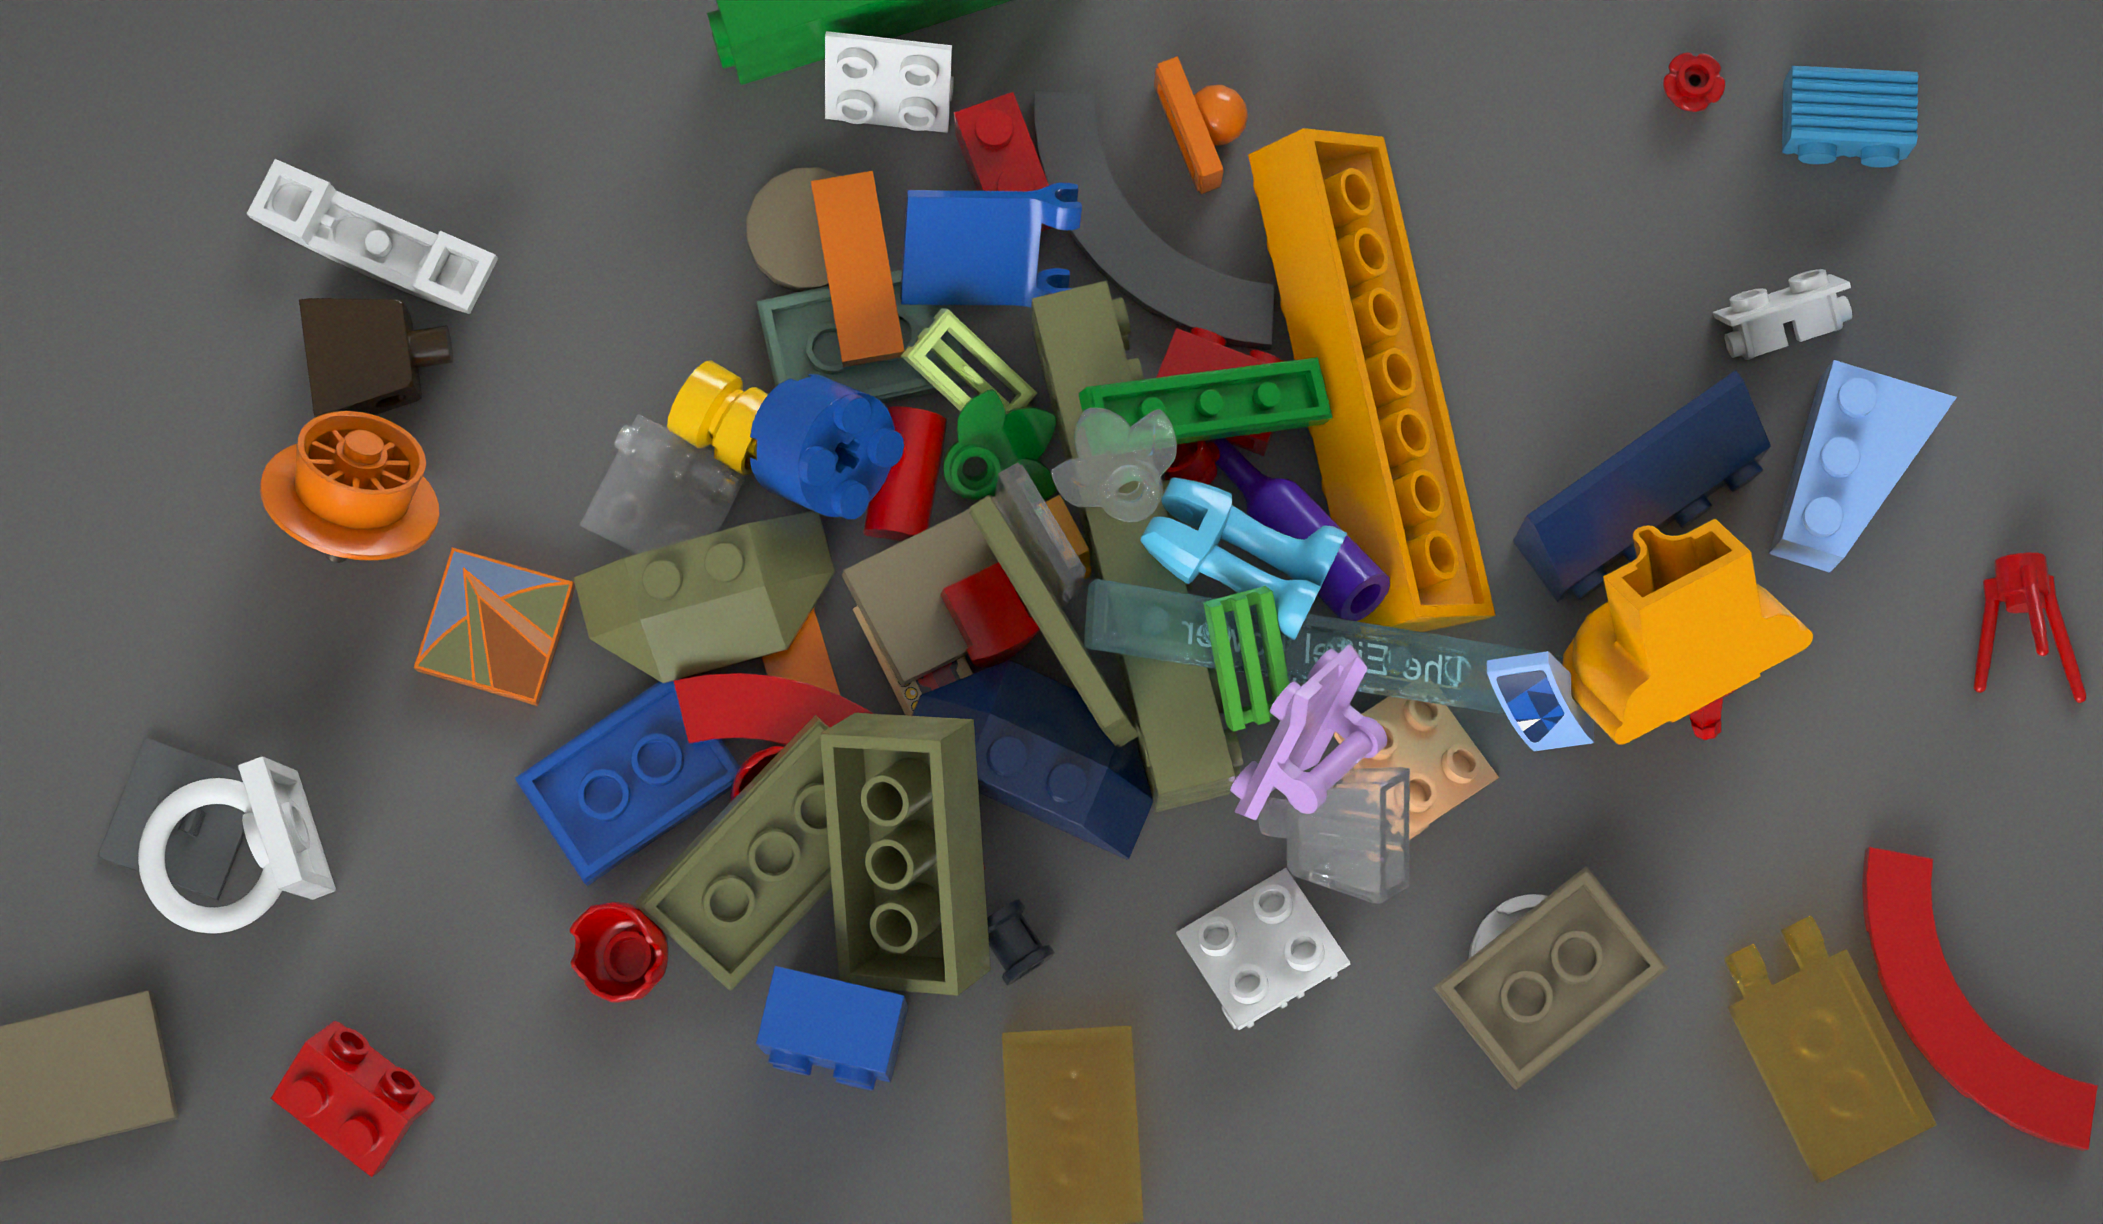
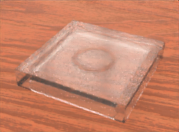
[994,463,1086,608]

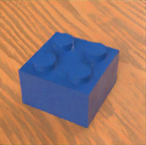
[756,966,908,1090]

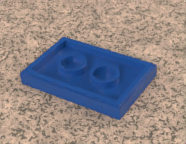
[515,679,740,886]

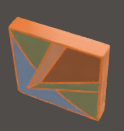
[414,547,576,706]

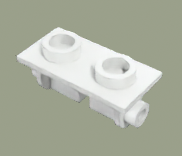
[1713,269,1852,360]

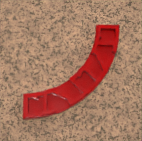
[674,673,986,870]
[1862,847,2098,1151]

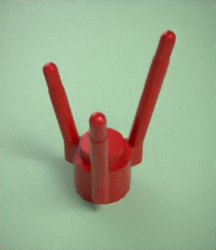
[1974,552,2086,703]

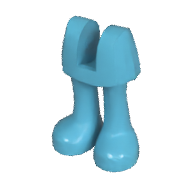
[1140,477,1347,641]

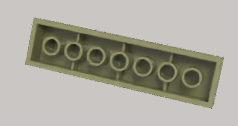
[1032,280,1243,813]

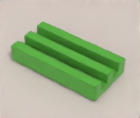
[1203,586,1290,732]

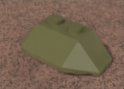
[573,511,836,683]

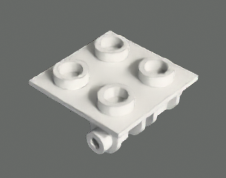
[825,31,954,133]
[1176,868,1350,1030]

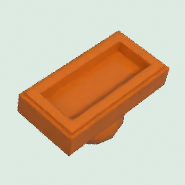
[1154,56,1248,194]

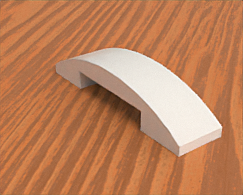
[247,159,498,314]

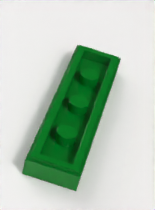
[1078,357,1333,456]

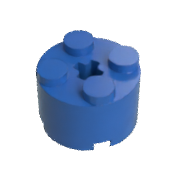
[750,374,904,519]

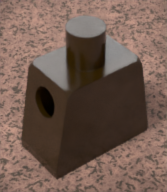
[299,298,453,417]

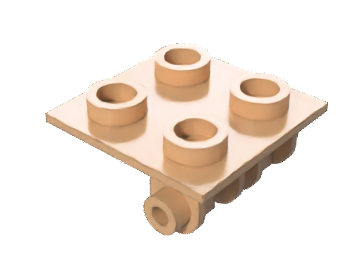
[1333,675,1499,840]

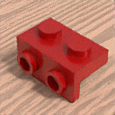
[270,1021,435,1177]

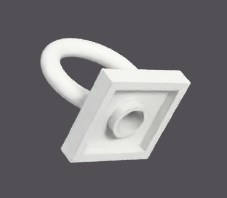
[138,756,336,933]

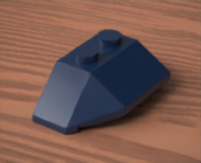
[911,660,1153,860]

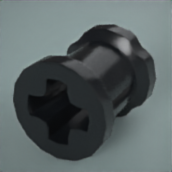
[987,899,1055,985]

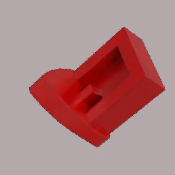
[940,562,1040,667]

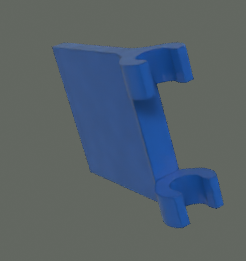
[900,183,1082,308]

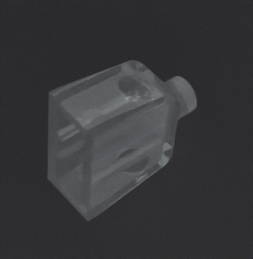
[1259,767,1410,904]

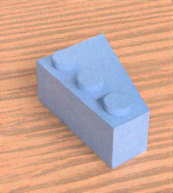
[1769,360,1957,572]

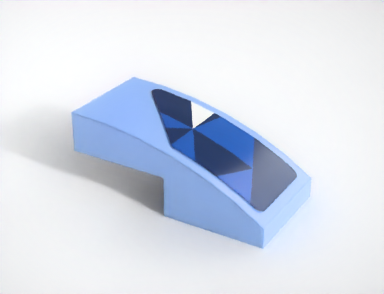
[1487,651,1594,751]

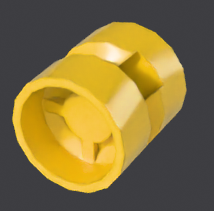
[667,360,768,476]

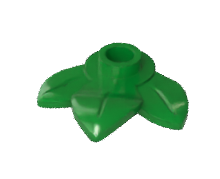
[943,389,1060,507]

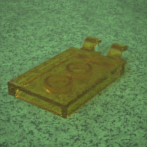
[1724,915,1937,1183]
[1002,1025,1144,1224]

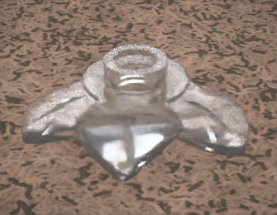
[1051,408,1177,522]

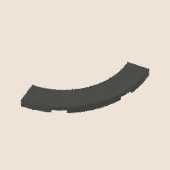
[1034,90,1275,350]

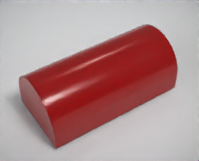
[863,406,947,541]

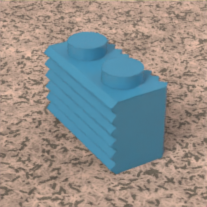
[1782,66,1919,167]

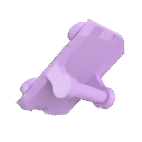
[1230,644,1387,820]

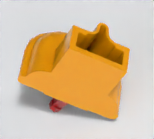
[1563,519,1813,745]

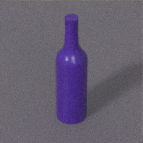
[1213,438,1390,623]

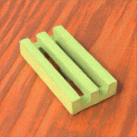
[901,308,1037,413]

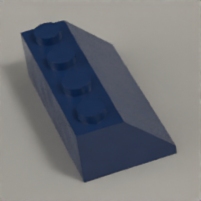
[1513,370,1771,602]

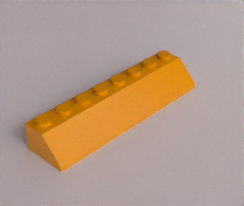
[1248,128,1496,638]

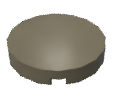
[746,167,841,292]

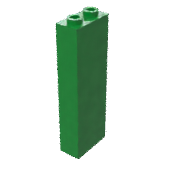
[707,0,1013,85]

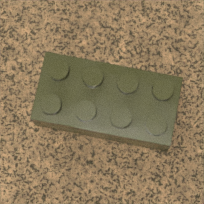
[820,713,991,996]

